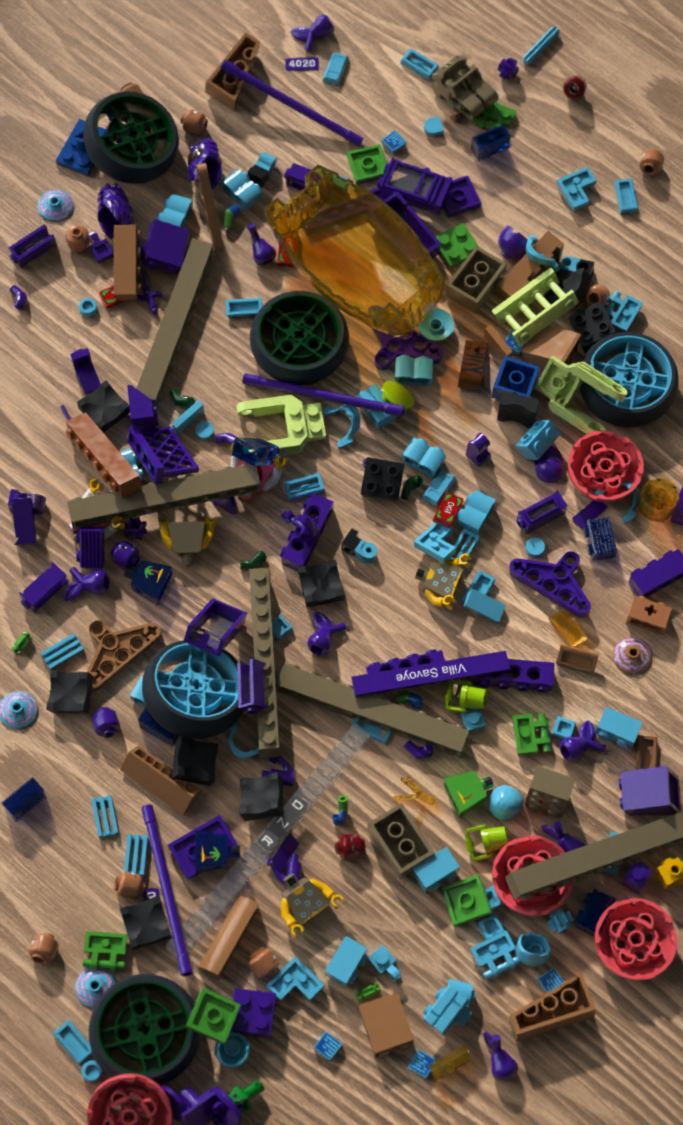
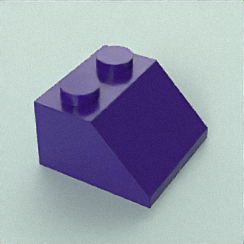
[127,385,159,431]

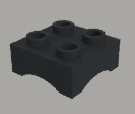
[544,268,592,307]
[568,301,616,352]
[77,380,130,433]
[497,391,540,429]
[360,457,405,501]
[298,560,344,608]
[46,671,93,714]
[172,736,218,786]
[239,772,283,821]
[120,896,172,950]

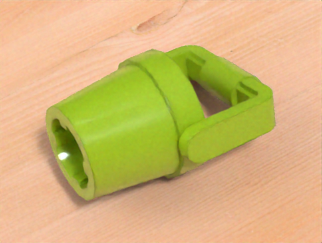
[444,680,488,713]
[464,824,509,861]

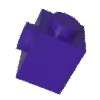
[621,861,651,894]

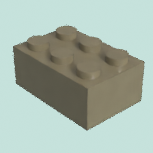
[445,245,507,314]
[524,766,576,818]
[367,803,435,880]

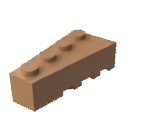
[205,32,260,111]
[114,225,141,301]
[496,231,564,301]
[509,971,596,1042]

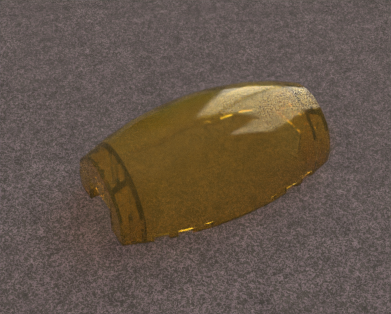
[264,165,444,337]

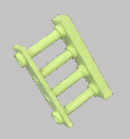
[492,267,579,346]

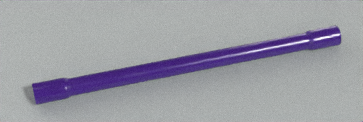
[220,60,364,147]
[242,373,405,417]
[141,804,193,977]

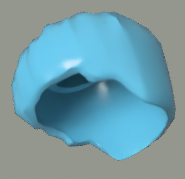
[489,785,524,821]
[516,932,551,967]
[214,1031,251,1068]

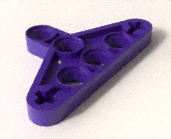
[367,306,443,370]
[509,551,591,618]

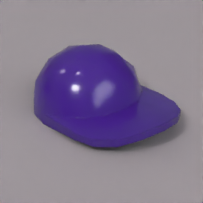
[534,446,564,483]

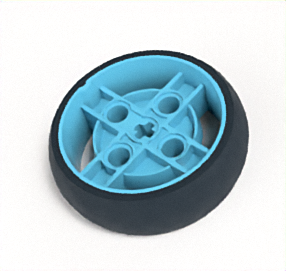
[579,332,679,428]
[142,640,244,739]

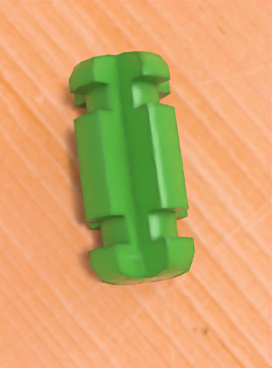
[11,632,32,655]
[355,983,381,1002]

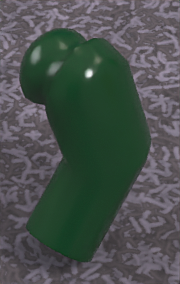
[170,388,195,408]
[400,476,423,500]
[240,551,267,570]

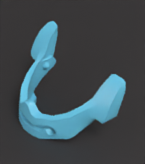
[526,234,559,272]
[322,404,361,449]
[594,481,640,523]
[228,719,259,758]

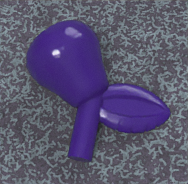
[291,14,335,52]
[248,224,276,265]
[64,567,110,601]
[307,612,346,656]
[560,720,606,762]
[541,821,586,852]
[483,1032,518,1081]

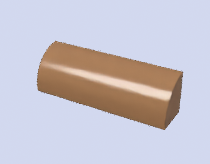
[120,745,202,815]
[198,896,259,979]

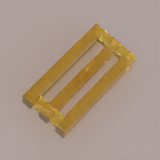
[429,1046,471,1081]

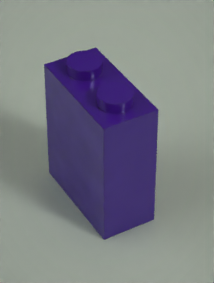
[142,219,189,275]

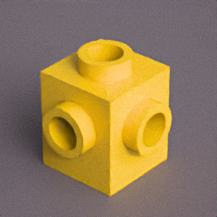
[654,857,683,890]

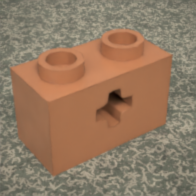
[626,596,672,635]

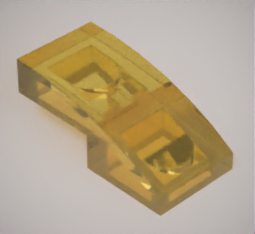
[548,609,588,647]

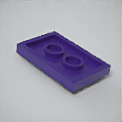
[167,815,238,881]

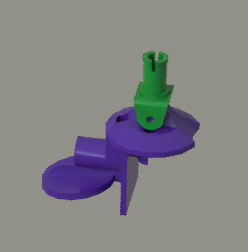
[161,1079,265,1125]

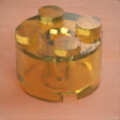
[638,478,679,523]

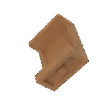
[358,992,414,1058]

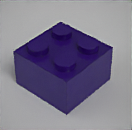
[230,988,276,1039]

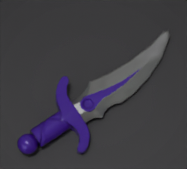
[138,264,163,315]

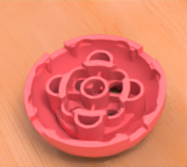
[568,431,644,503]
[492,835,574,917]
[595,898,678,981]
[87,1074,172,1125]

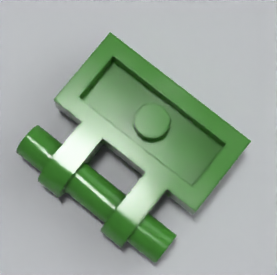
[472,103,517,135]
[512,713,552,756]
[83,931,128,971]

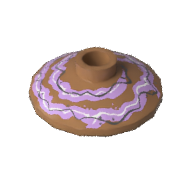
[613,637,651,674]

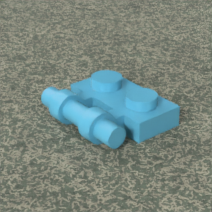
[605,291,643,332]
[470,930,522,980]

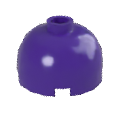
[498,225,528,260]

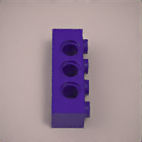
[280,493,334,571]
[366,650,445,674]
[474,659,555,693]

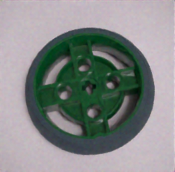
[83,91,179,184]
[250,291,349,385]
[89,974,201,1086]

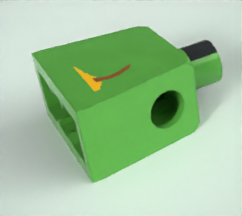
[443,771,494,818]

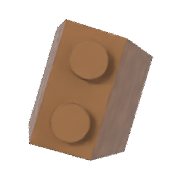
[520,325,581,371]

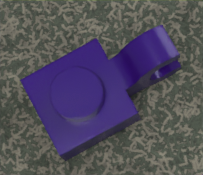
[89,231,114,264]

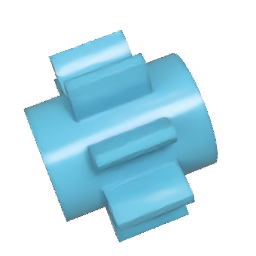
[547,909,574,934]

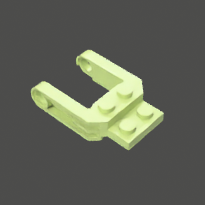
[534,356,628,434]
[236,395,326,458]

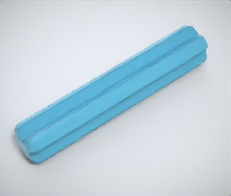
[522,26,560,65]

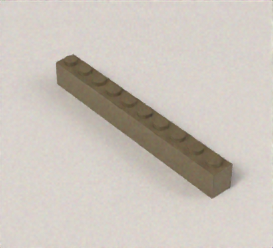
[136,238,216,408]
[67,463,261,530]
[249,568,280,758]
[276,664,469,758]
[505,812,683,901]

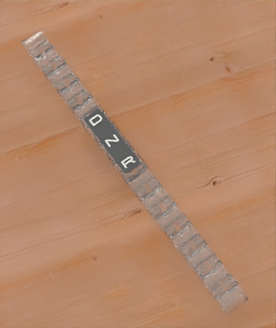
[164,723,372,960]

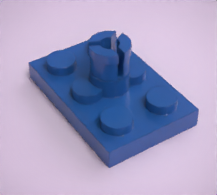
[56,119,106,176]

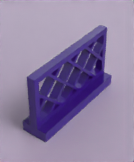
[128,426,199,484]

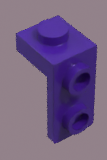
[70,348,101,394]

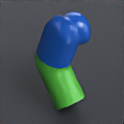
[224,205,241,228]
[394,692,423,709]
[332,795,349,825]

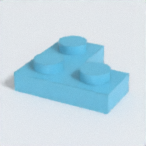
[556,167,597,211]
[414,523,456,563]
[266,957,325,1001]

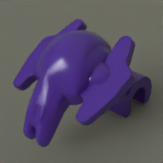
[281,510,319,541]

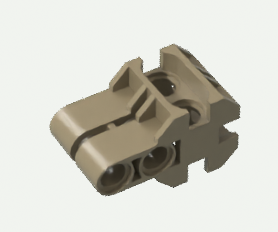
[431,55,499,120]

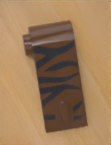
[458,340,488,391]

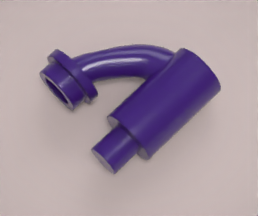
[262,755,295,786]
[267,854,301,888]

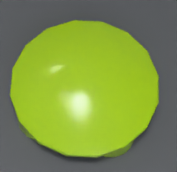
[382,380,414,412]

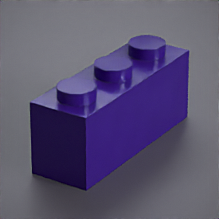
[628,549,683,597]

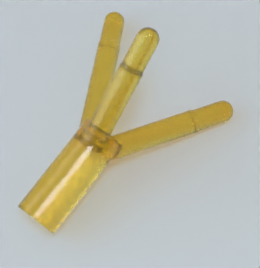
[393,776,436,805]

